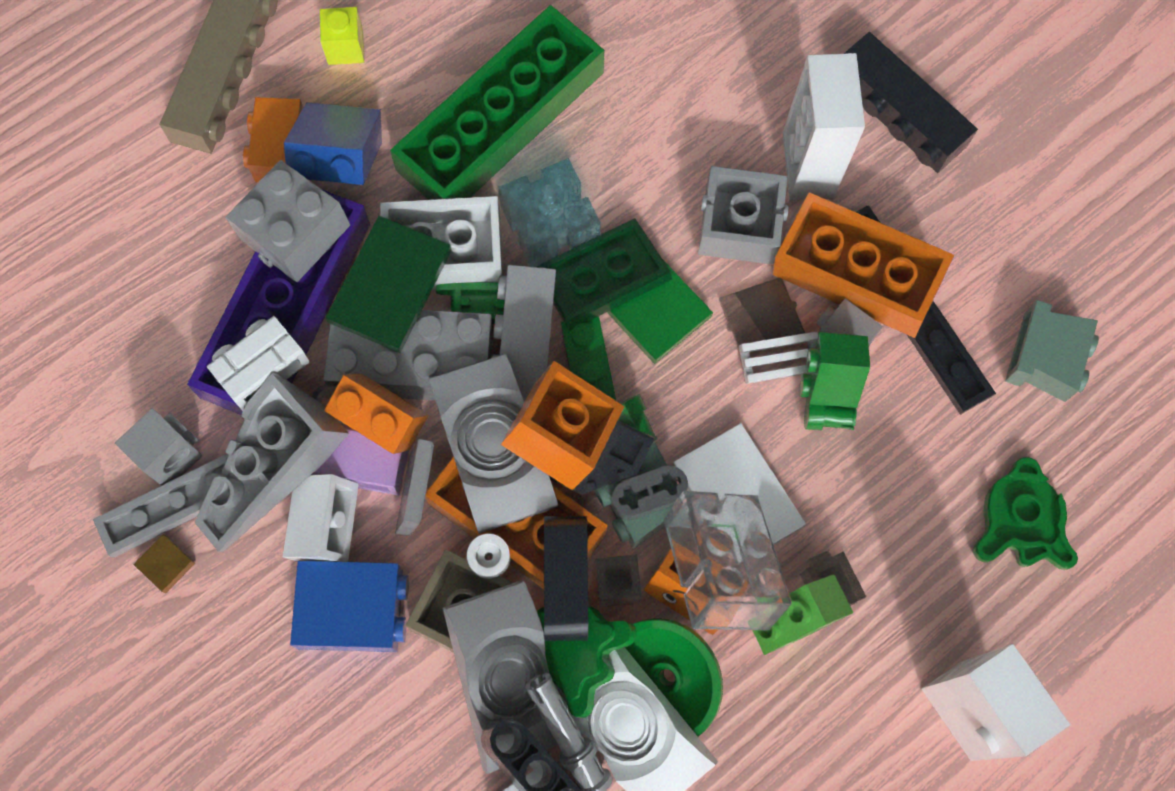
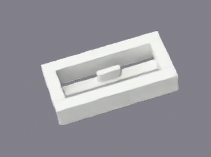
[739,331,818,384]

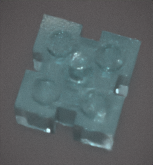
[498,158,601,267]

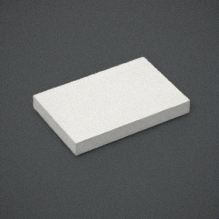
[673,423,806,567]

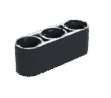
[544,516,588,641]
[481,718,581,791]

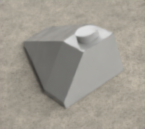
[195,373,349,552]

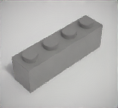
[492,265,556,401]

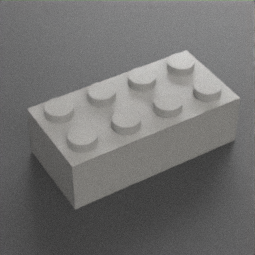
[323,310,494,401]

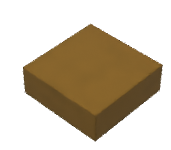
[133,534,195,594]

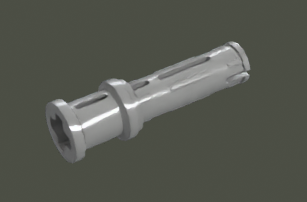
[525,673,613,791]

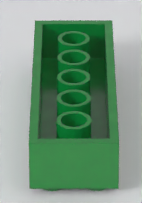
[390,5,605,200]

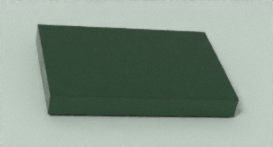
[326,216,452,353]
[536,218,672,331]

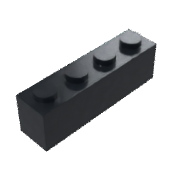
[844,31,978,173]

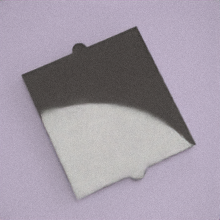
[719,278,805,354]

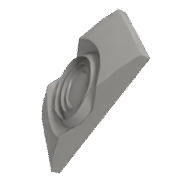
[429,354,558,534]
[443,580,558,774]

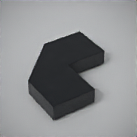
[549,420,655,494]

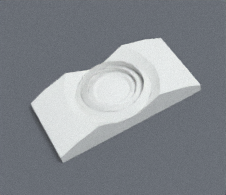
[555,647,718,791]

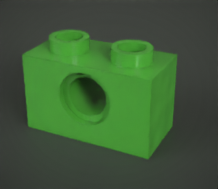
[746,574,853,655]

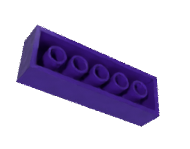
[187,189,370,415]

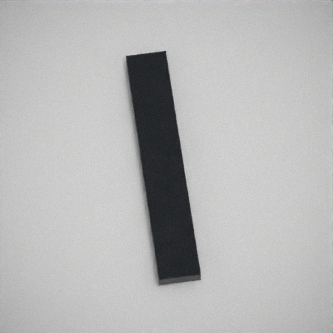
[856,205,996,415]

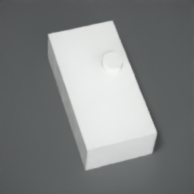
[783,53,865,200]
[921,644,1071,761]

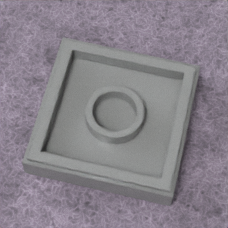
[395,439,434,536]

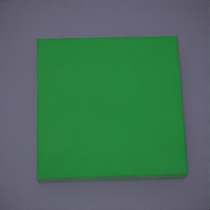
[607,260,713,364]

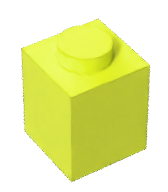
[320,7,365,65]

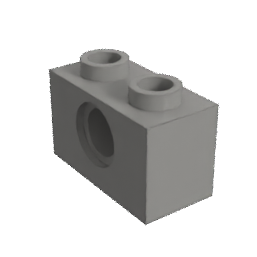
[115,408,202,486]

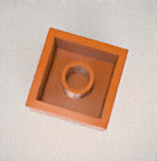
[501,361,625,490]

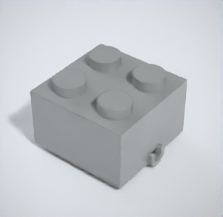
[225,160,350,282]
[698,166,789,265]

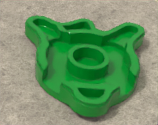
[973,457,1078,570]
[537,604,636,718]

